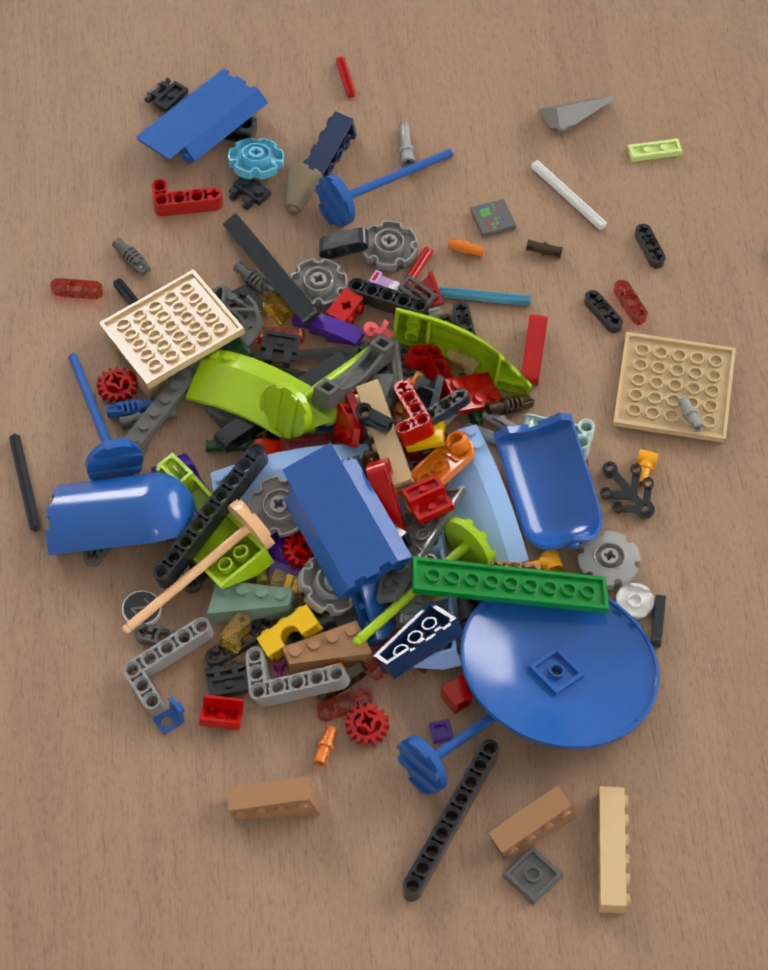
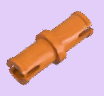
[448,238,485,258]
[313,725,338,767]

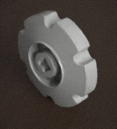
[361,220,418,271]
[290,258,347,310]
[248,475,300,538]
[577,531,641,590]
[297,556,353,616]

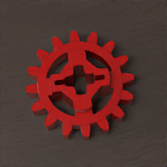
[96,366,138,404]
[282,532,314,570]
[345,703,390,747]

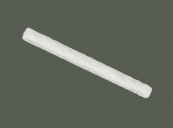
[531,160,607,230]

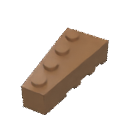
[282,620,372,675]
[228,776,320,820]
[489,785,577,858]

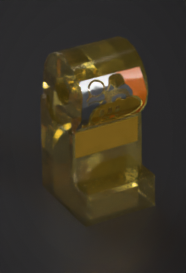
[447,347,482,375]
[267,568,304,596]
[219,612,251,654]

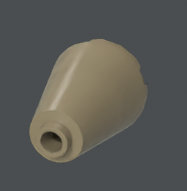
[285,163,323,214]

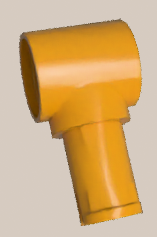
[636,449,659,487]
[527,550,563,572]

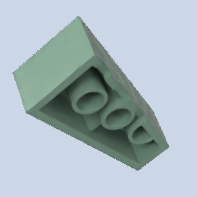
[207,582,297,626]

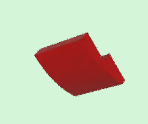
[401,475,455,525]

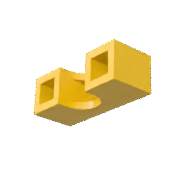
[257,604,323,662]

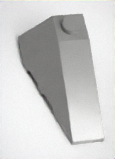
[538,96,614,131]

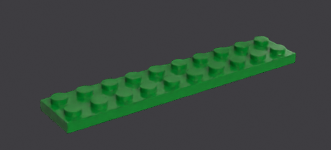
[411,556,609,613]

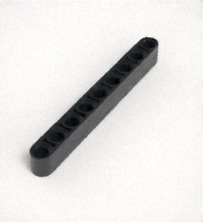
[222,213,321,326]
[214,351,350,453]
[153,443,269,589]
[402,739,499,902]

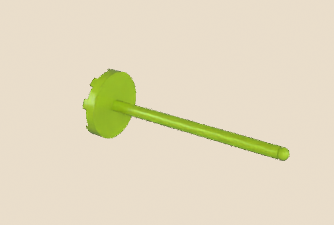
[260,346,369,439]
[352,516,496,646]

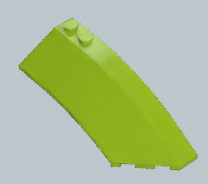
[392,308,532,395]
[186,349,338,441]
[156,452,274,589]

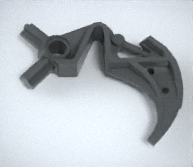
[211,285,263,354]

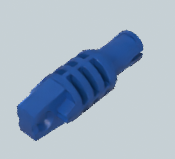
[106,397,156,418]

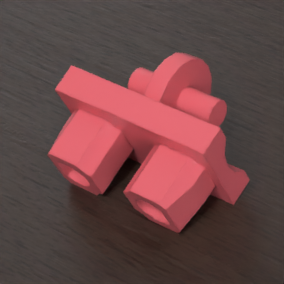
[363,320,394,345]

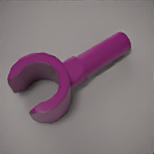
[273,658,285,678]

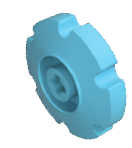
[228,138,284,180]

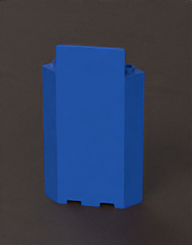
[136,68,268,165]
[282,442,412,599]

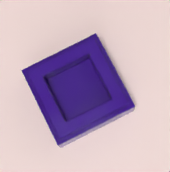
[429,719,454,744]

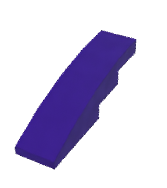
[291,313,365,346]

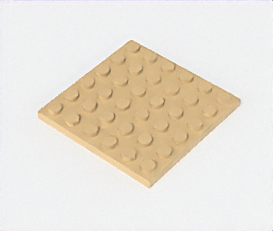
[99,269,246,389]
[613,332,736,443]

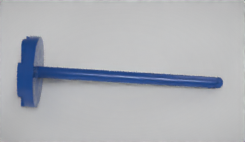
[315,149,454,228]
[68,353,144,480]
[397,714,496,795]

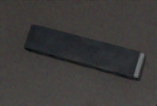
[348,278,430,316]

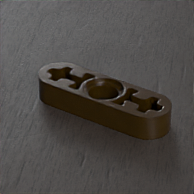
[316,662,369,704]

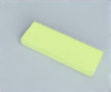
[627,139,682,162]

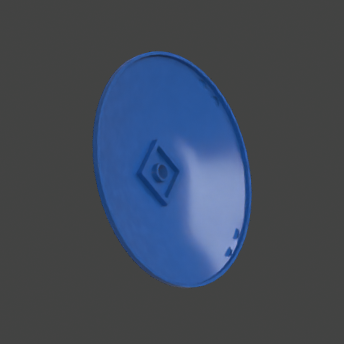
[460,598,659,749]

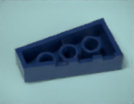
[303,111,357,177]
[374,602,464,679]

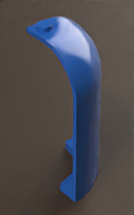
[493,412,602,550]
[46,473,198,555]

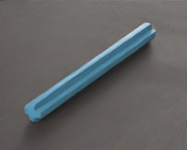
[438,286,531,306]

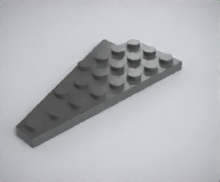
[376,479,467,604]

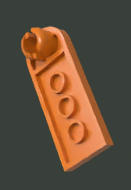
[396,431,475,515]

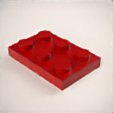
[443,372,501,415]

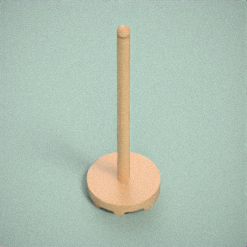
[122,499,275,634]

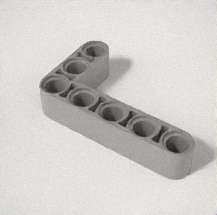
[123,617,214,716]
[246,647,350,707]

